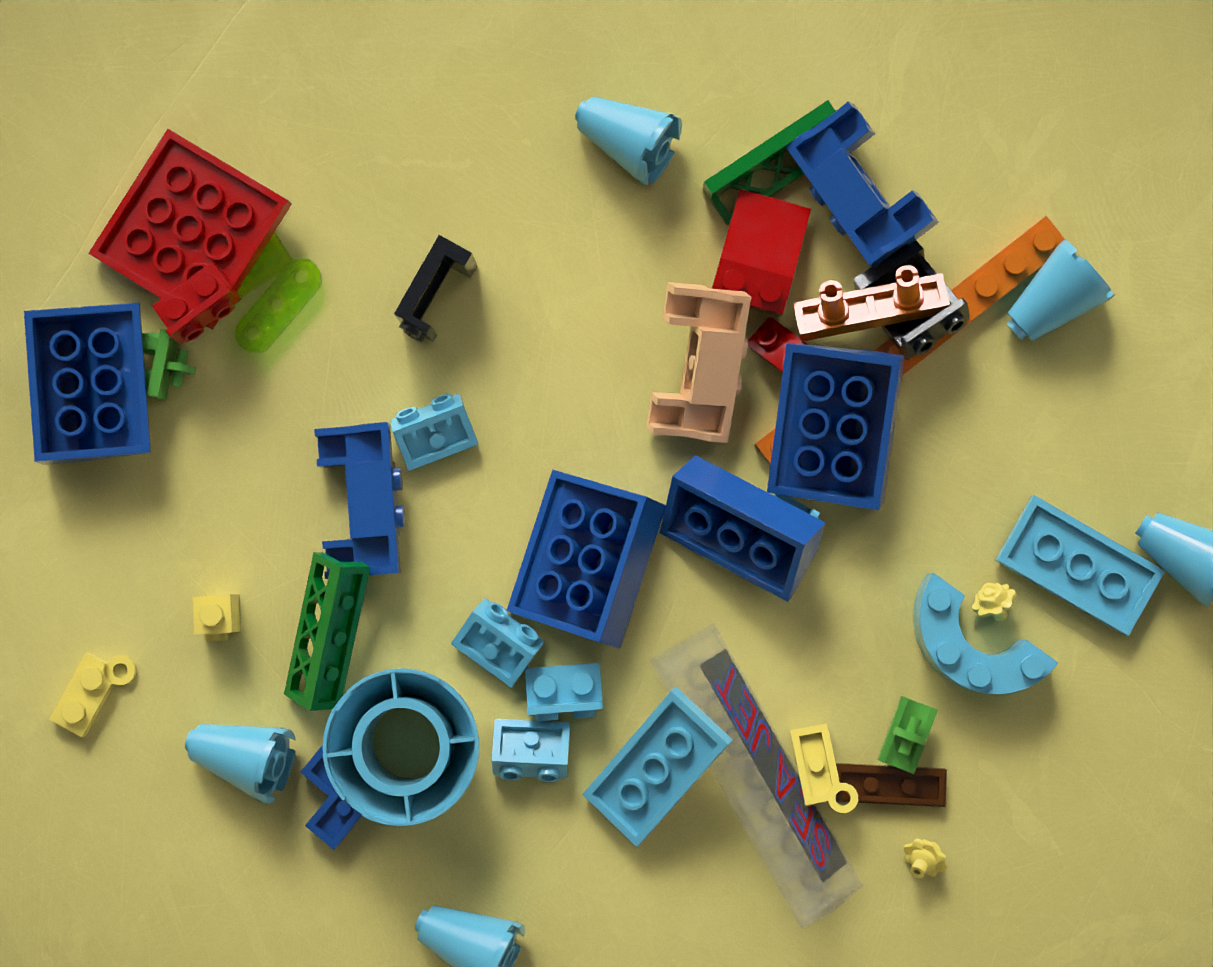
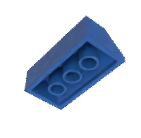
[659,455,826,602]

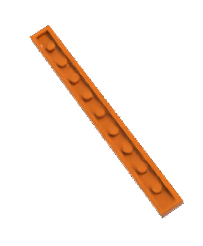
[754,216,1065,464]

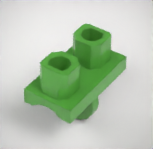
[142,329,196,401]
[877,696,938,774]

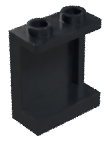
[394,235,477,343]
[853,240,970,360]

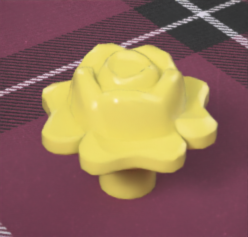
[972,583,1017,621]
[903,839,947,878]

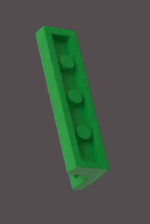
[702,100,836,225]
[284,552,370,711]

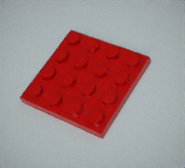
[88,129,292,330]

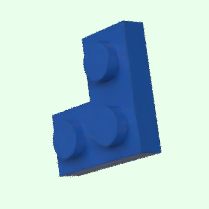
[300,746,362,850]

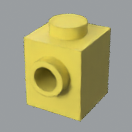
[192,594,241,641]

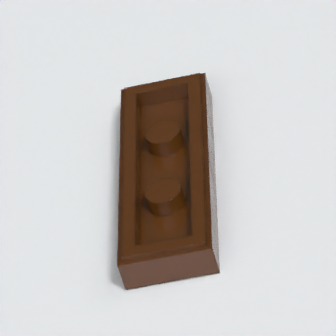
[836,763,947,807]

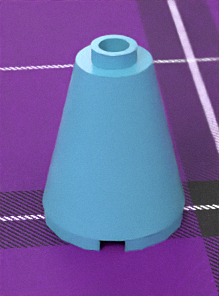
[575,96,682,185]
[1007,239,1115,341]
[1135,512,1213,608]
[185,724,296,804]
[415,905,525,967]

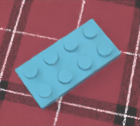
[995,495,1165,636]
[582,687,733,847]

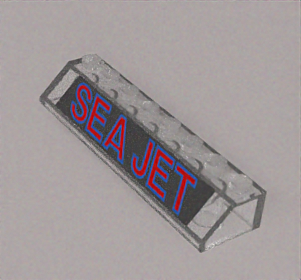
[649,623,864,929]

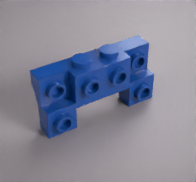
[785,101,939,267]
[314,422,405,579]

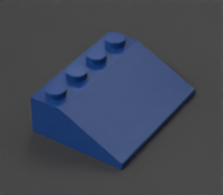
[24,302,151,465]
[767,343,905,510]
[506,469,666,648]

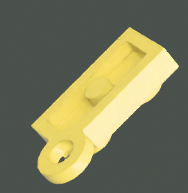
[49,653,137,737]
[790,723,858,814]

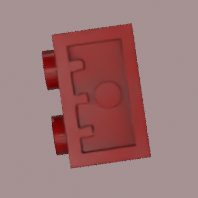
[152,261,242,344]

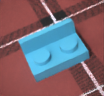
[391,394,478,471]
[451,598,544,688]
[525,662,603,721]
[491,719,570,782]

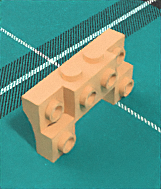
[647,282,751,443]

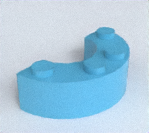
[913,573,1058,694]

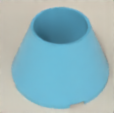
[322,668,479,826]

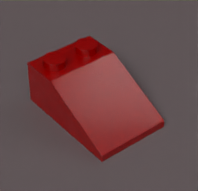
[712,189,811,317]

